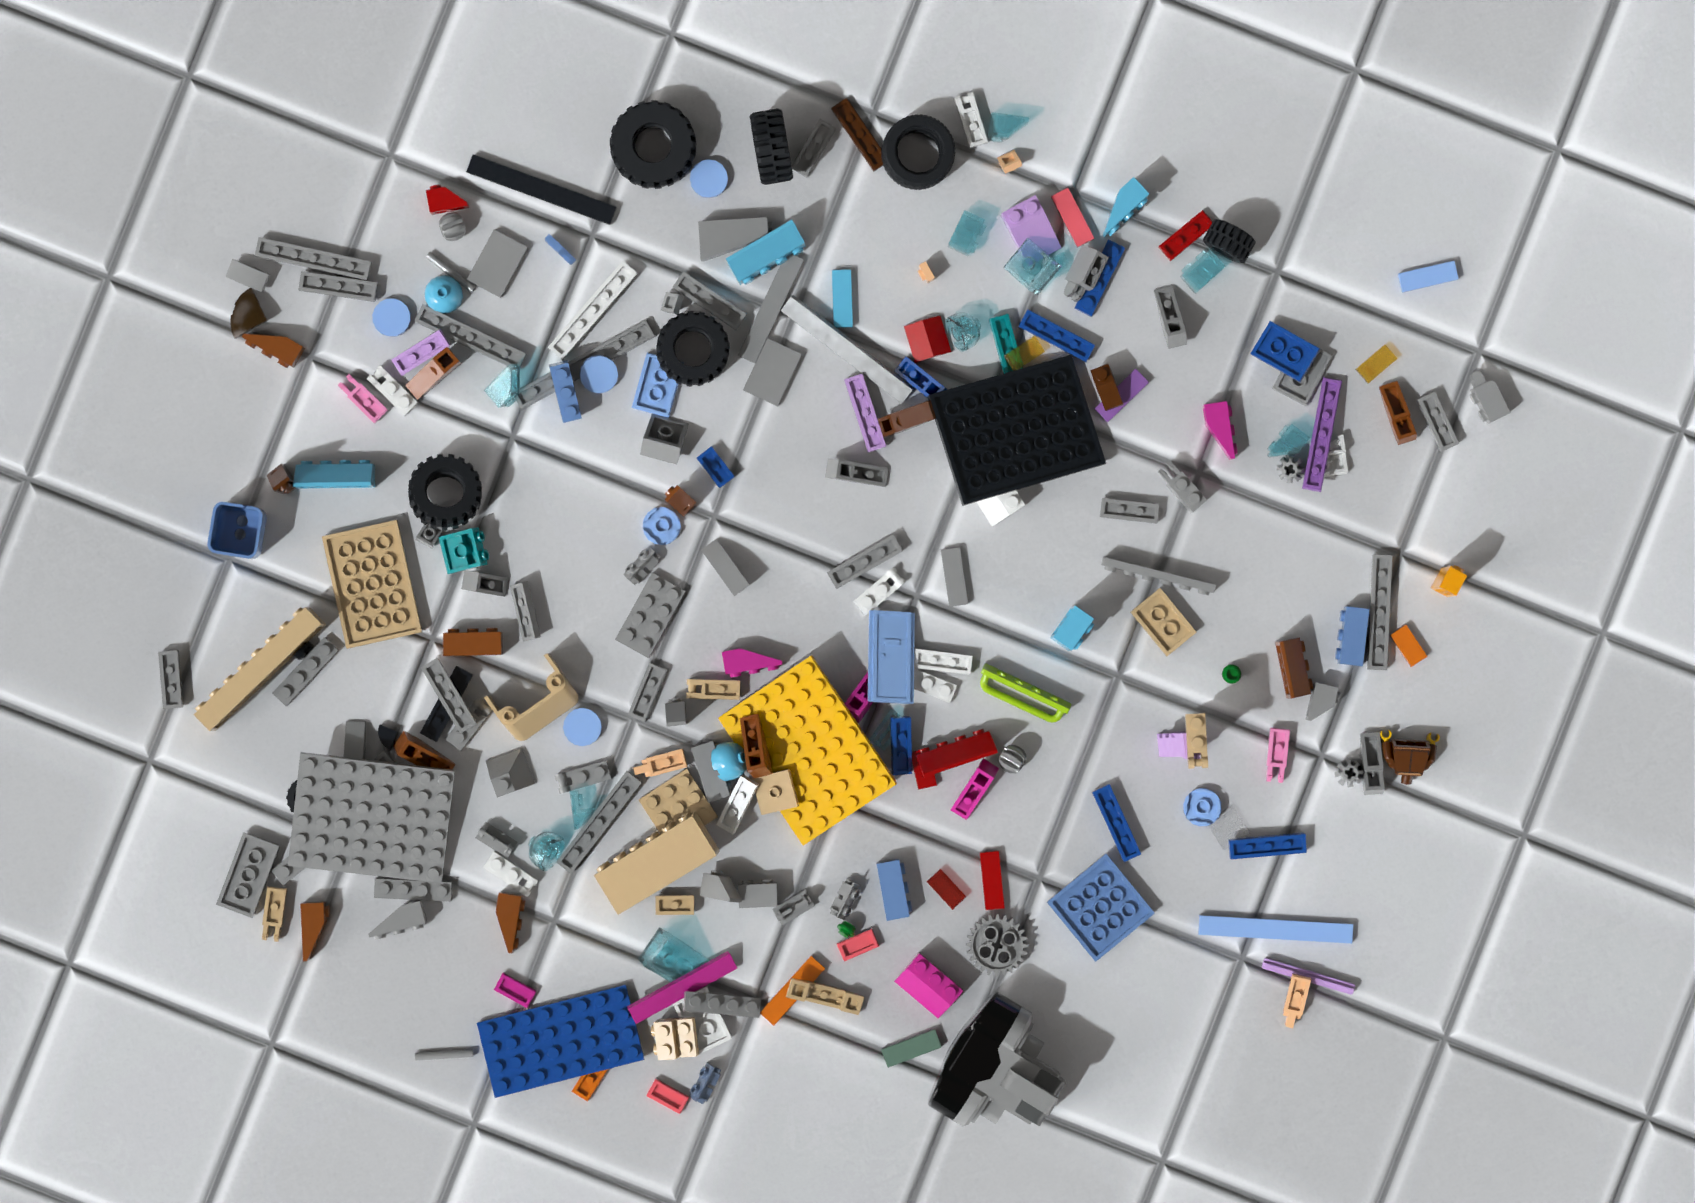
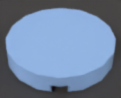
[690,159,728,198]
[372,298,411,337]
[579,355,618,394]
[643,507,681,545]
[563,708,602,746]
[1183,788,1222,827]

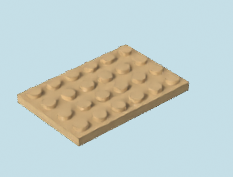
[322,520,422,649]

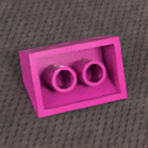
[894,952,963,1018]

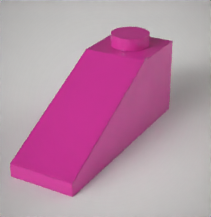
[844,672,873,724]
[951,758,999,820]

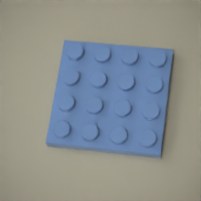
[1047,854,1155,962]

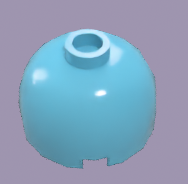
[424,275,463,314]
[711,742,747,781]

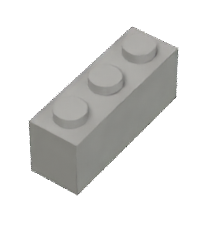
[691,741,733,803]

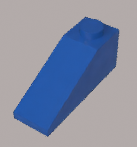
[894,356,948,398]

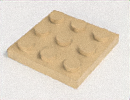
[639,769,718,833]

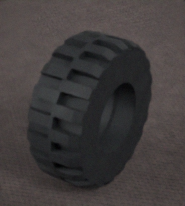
[610,100,697,189]

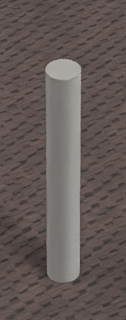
[426,252,476,293]
[415,1049,473,1060]

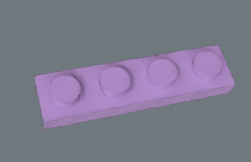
[844,374,886,453]

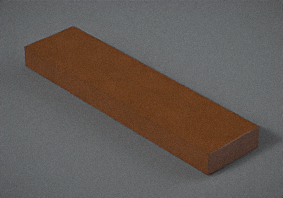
[831,98,883,172]

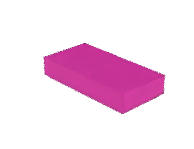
[494,973,537,1008]

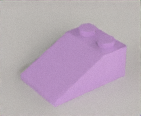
[1001,195,1062,266]

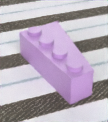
[1157,731,1201,759]

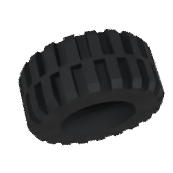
[750,108,793,185]
[656,311,730,387]
[408,454,482,531]

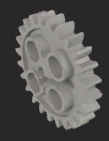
[966,914,1028,977]

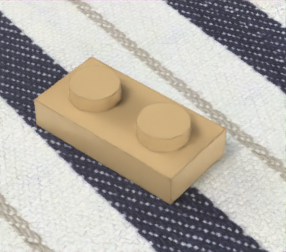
[655,895,694,915]

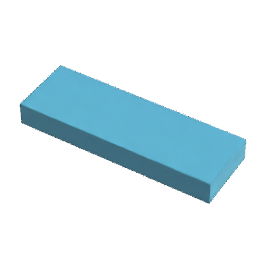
[832,270,853,328]

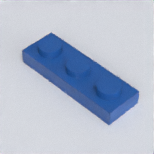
[891,716,912,775]

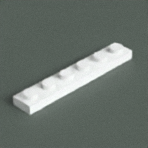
[548,261,638,360]

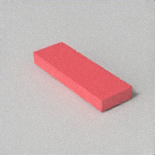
[1051,188,1094,248]

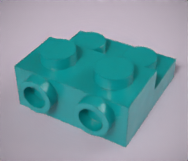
[439,527,489,574]

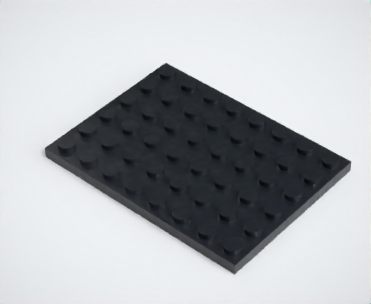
[927,355,1106,506]

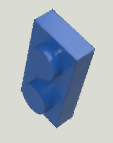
[697,446,735,488]

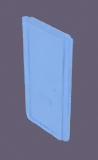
[868,610,915,704]

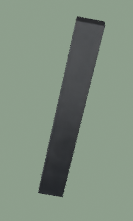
[466,154,617,225]

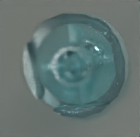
[945,312,981,352]
[528,832,565,871]

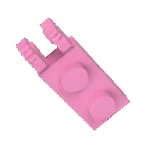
[338,374,388,423]
[1266,728,1290,783]

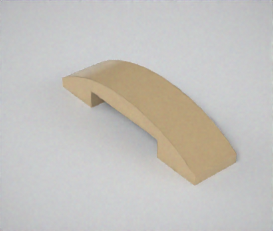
[786,978,864,1015]

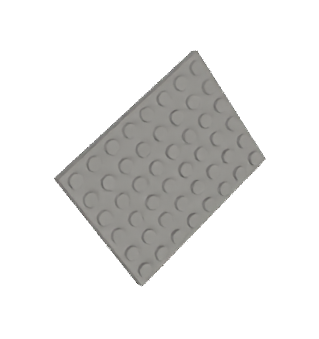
[288,752,455,883]

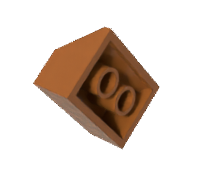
[1275,637,1313,699]

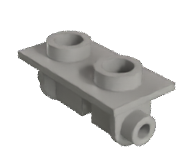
[623,547,661,585]
[475,822,518,858]
[830,879,861,920]
[772,890,815,926]

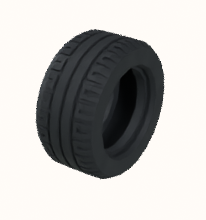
[881,114,956,190]

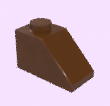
[1090,364,1124,411]

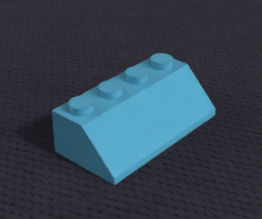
[726,220,806,285]
[293,460,375,489]

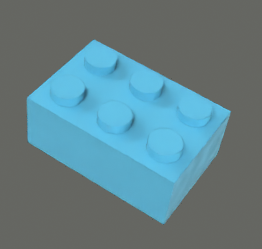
[1050,606,1094,651]

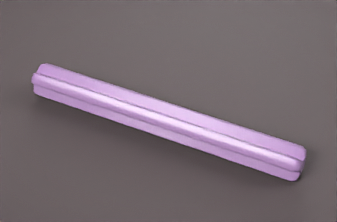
[1262,958,1355,995]

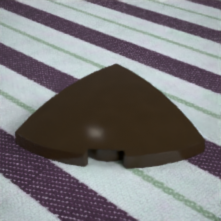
[230,288,268,339]

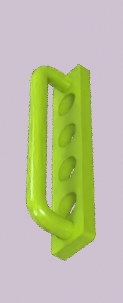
[980,663,1071,723]

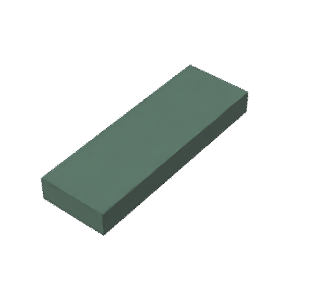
[881,1029,942,1068]

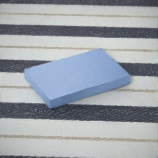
[632,352,684,418]

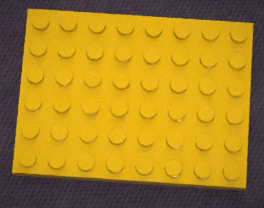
[718,655,897,846]

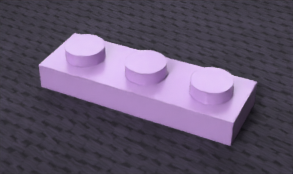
[392,329,450,376]

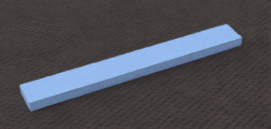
[1198,915,1353,944]

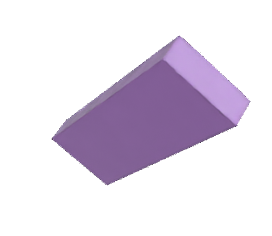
[1095,369,1149,423]

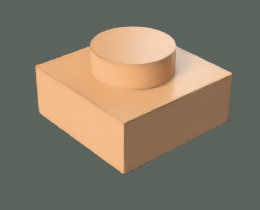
[997,150,1022,174]
[917,261,935,283]

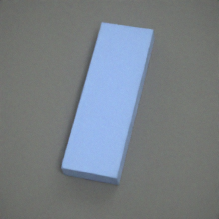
[1398,261,1459,293]

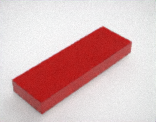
[1158,210,1212,261]
[980,851,1005,910]

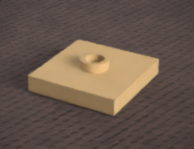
[752,769,799,815]

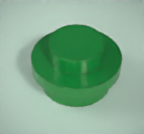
[1222,665,1241,684]
[837,921,856,938]

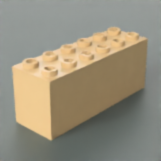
[594,811,720,915]

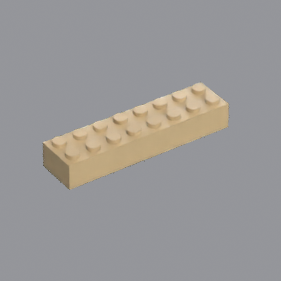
[194,607,326,731]

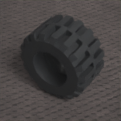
[1203,219,1256,263]

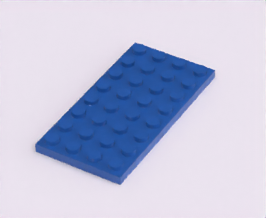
[477,985,645,1098]

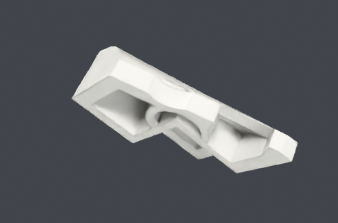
[1324,435,1348,477]

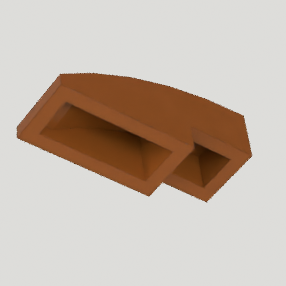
[1379,381,1417,445]

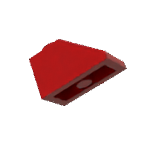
[426,185,469,215]

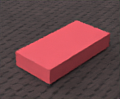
[837,928,879,961]
[646,1079,689,1114]

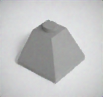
[486,748,535,798]

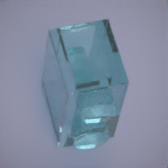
[948,210,987,256]
[1180,250,1225,294]

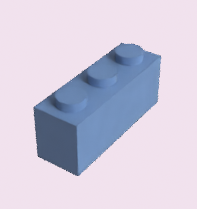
[549,360,582,423]
[1335,606,1370,666]
[876,859,912,921]

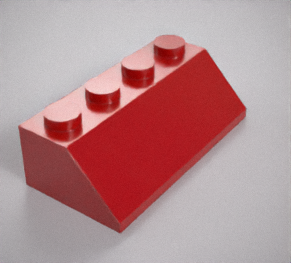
[915,729,998,777]

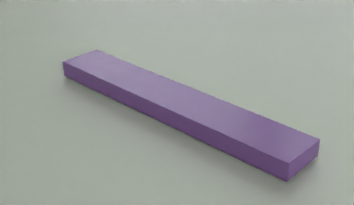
[1302,377,1342,492]

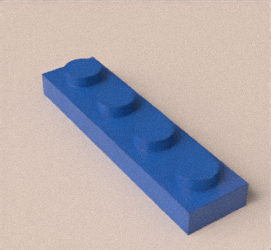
[1074,239,1125,317]
[1018,309,1095,362]
[1092,784,1141,862]
[1228,833,1307,860]

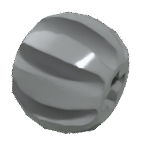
[439,212,466,241]
[1276,455,1305,483]
[999,745,1027,773]
[1335,759,1363,787]

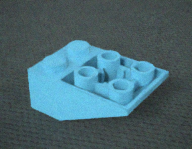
[1103,177,1149,237]

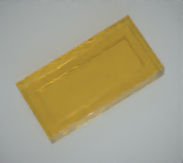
[1004,336,1045,371]
[1355,345,1397,384]

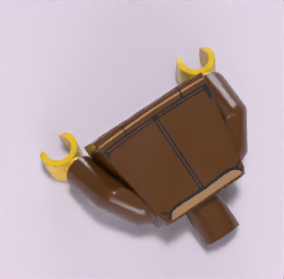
[1380,730,1440,785]

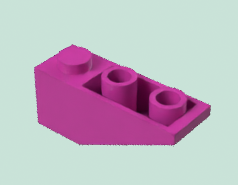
[1203,401,1238,460]
[722,649,783,678]

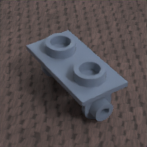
[690,1062,721,1104]

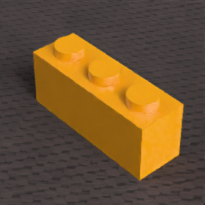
[1431,565,1467,597]

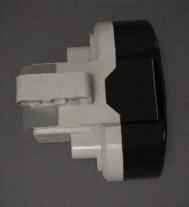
[928,992,1066,1127]

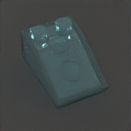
[638,927,710,982]

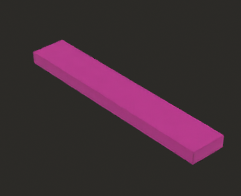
[627,951,737,1024]

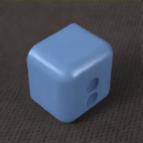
[207,502,267,559]

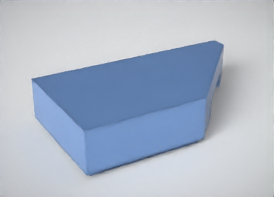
[545,234,576,265]

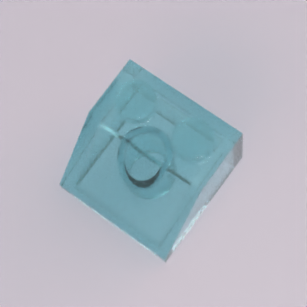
[1003,238,1062,295]

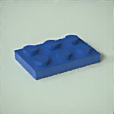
[1250,321,1320,383]

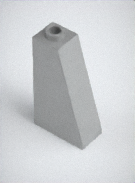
[698,217,772,262]

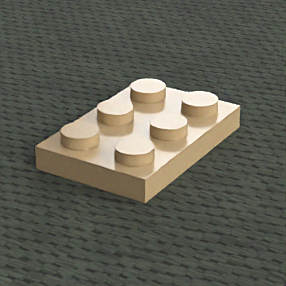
[1130,588,1197,657]

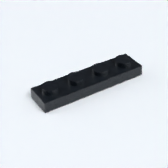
[420,666,473,742]

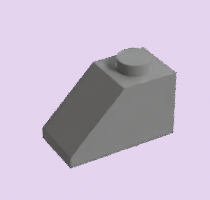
[461,570,508,597]
[1305,682,1341,721]
[665,698,687,727]
[700,870,742,903]

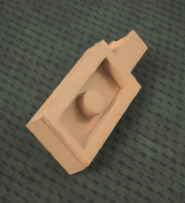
[633,748,688,777]
[1283,973,1311,1028]

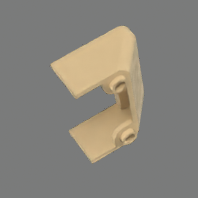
[484,653,579,741]

